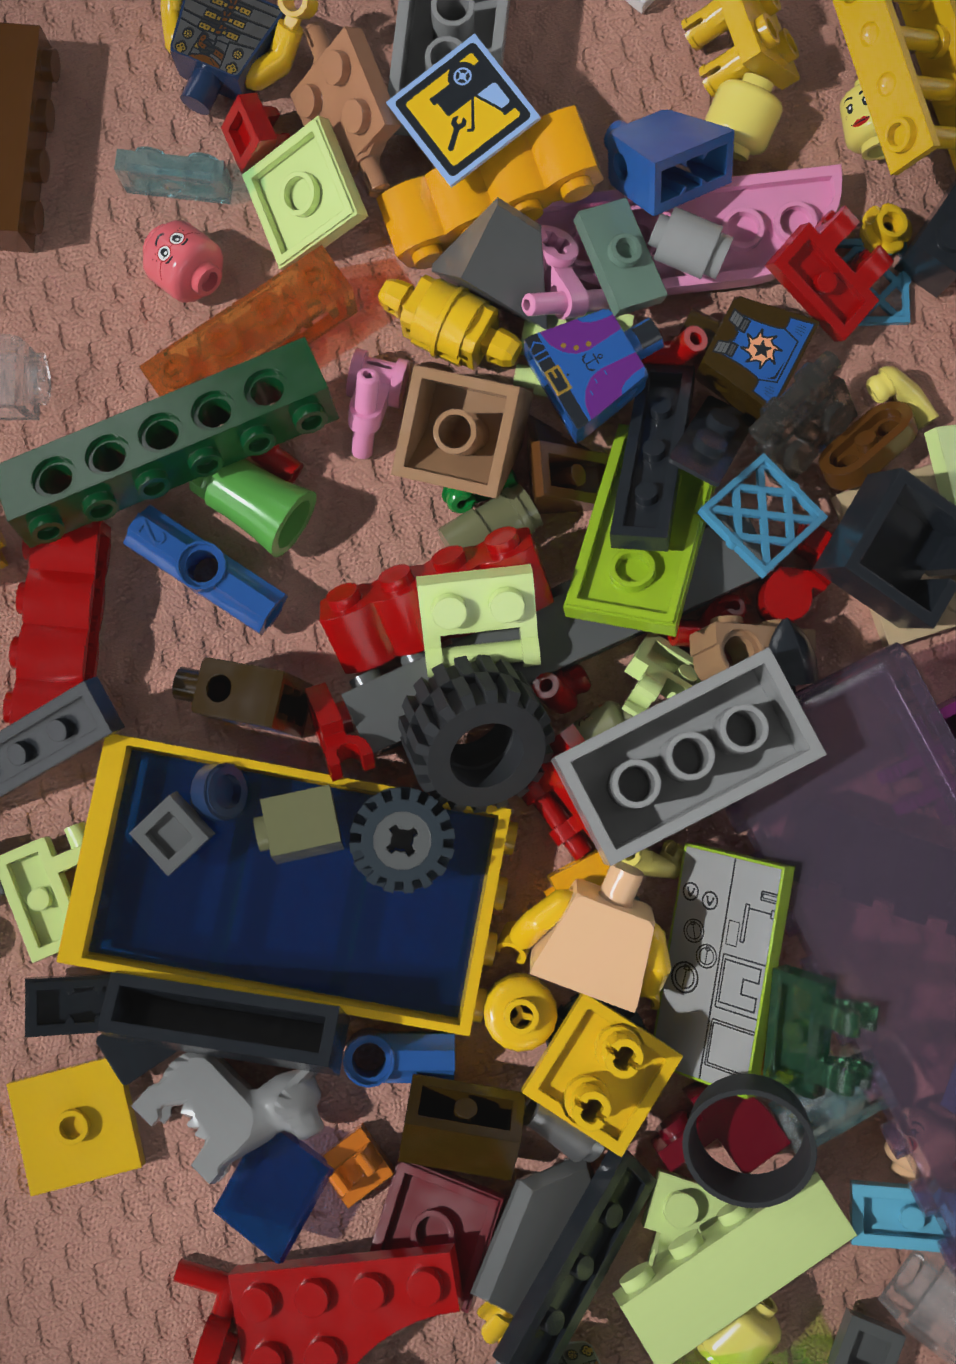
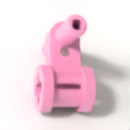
[522,225,611,320]
[346,348,410,459]

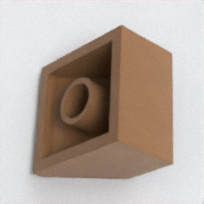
[391,365,534,499]

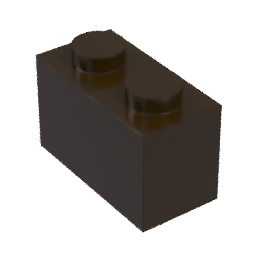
[398,1073,526,1181]

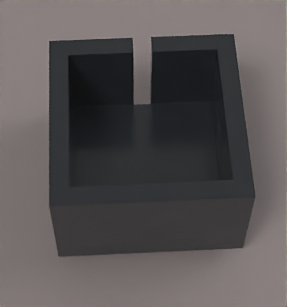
[813,467,956,629]

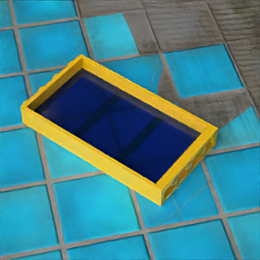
[56,734,518,1036]

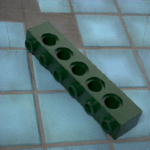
[0,337,339,548]

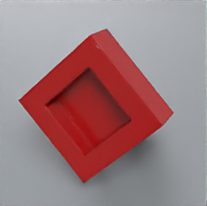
[221,93,290,173]

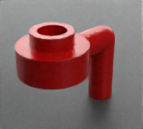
[173,1258,239,1364]

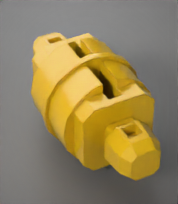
[378,275,522,370]

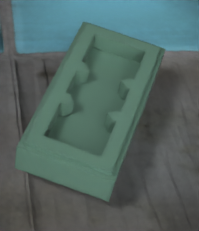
[573,198,668,317]

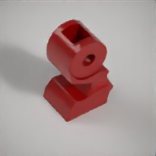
[756,524,833,622]

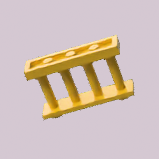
[832,0,956,175]

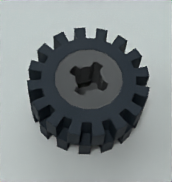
[349,786,455,894]

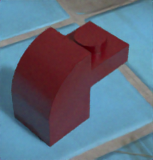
[650,1081,791,1174]

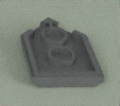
[470,1157,594,1316]

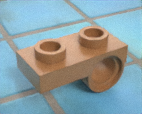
[689,615,816,681]

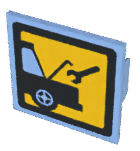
[386,33,541,188]

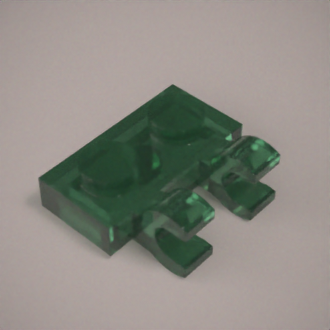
[763,964,879,1100]

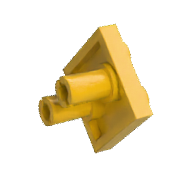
[681,0,800,98]
[521,993,683,1158]

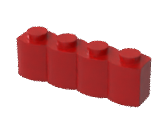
[3,521,111,725]
[319,526,554,674]

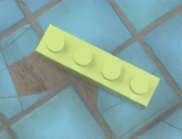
[612,1171,857,1364]

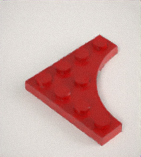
[228,1243,465,1364]

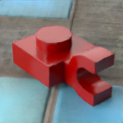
[304,682,376,782]

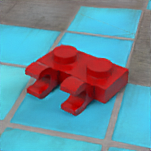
[764,205,894,342]

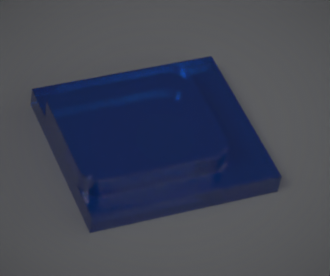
[213,1131,335,1264]

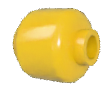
[483,972,558,1052]

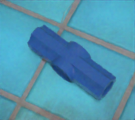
[123,504,288,635]

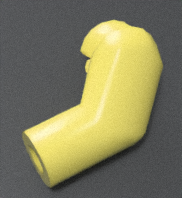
[866,366,939,431]
[621,839,684,879]

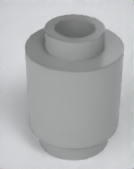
[648,206,734,279]

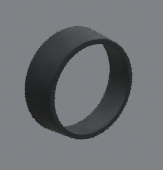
[682,1074,817,1208]

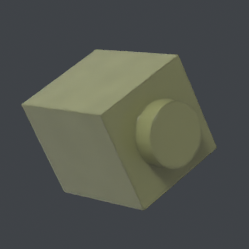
[253,785,344,864]

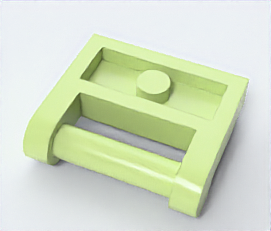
[416,564,541,678]

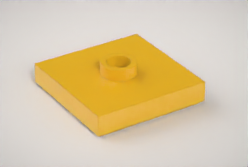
[6,1057,146,1196]

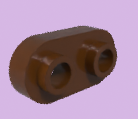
[819,401,918,490]

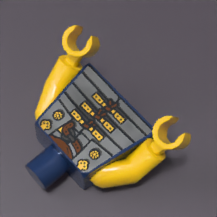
[160,0,318,115]

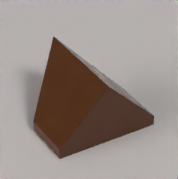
[526,414,609,514]

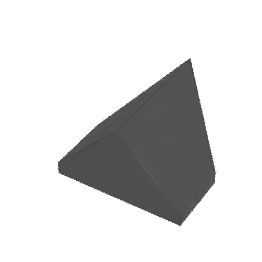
[432,197,548,330]

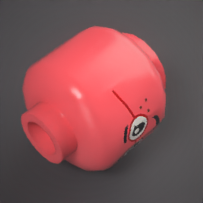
[143,220,223,303]

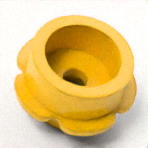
[859,203,912,254]

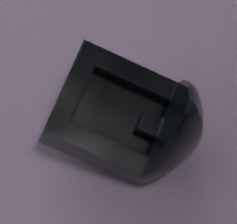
[769,618,820,696]

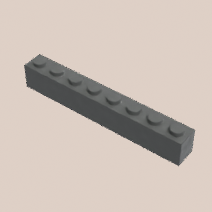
[341,514,774,757]

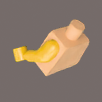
[496,861,672,1013]

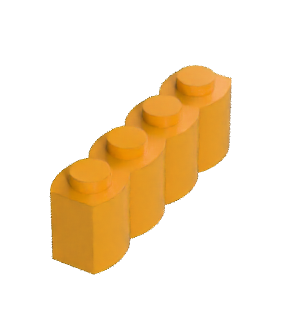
[376,105,604,269]

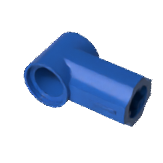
[343,1027,455,1088]

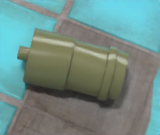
[437,483,543,548]

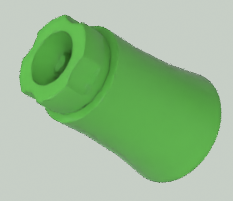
[189,459,316,557]

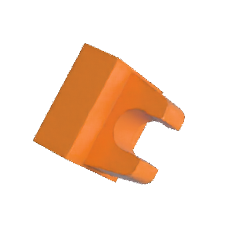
[315,1123,395,1208]

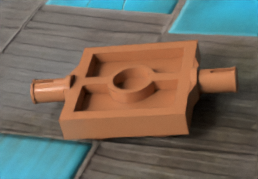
[290,21,402,197]

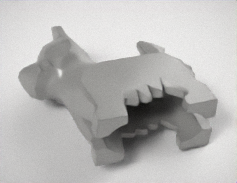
[132,1052,324,1184]

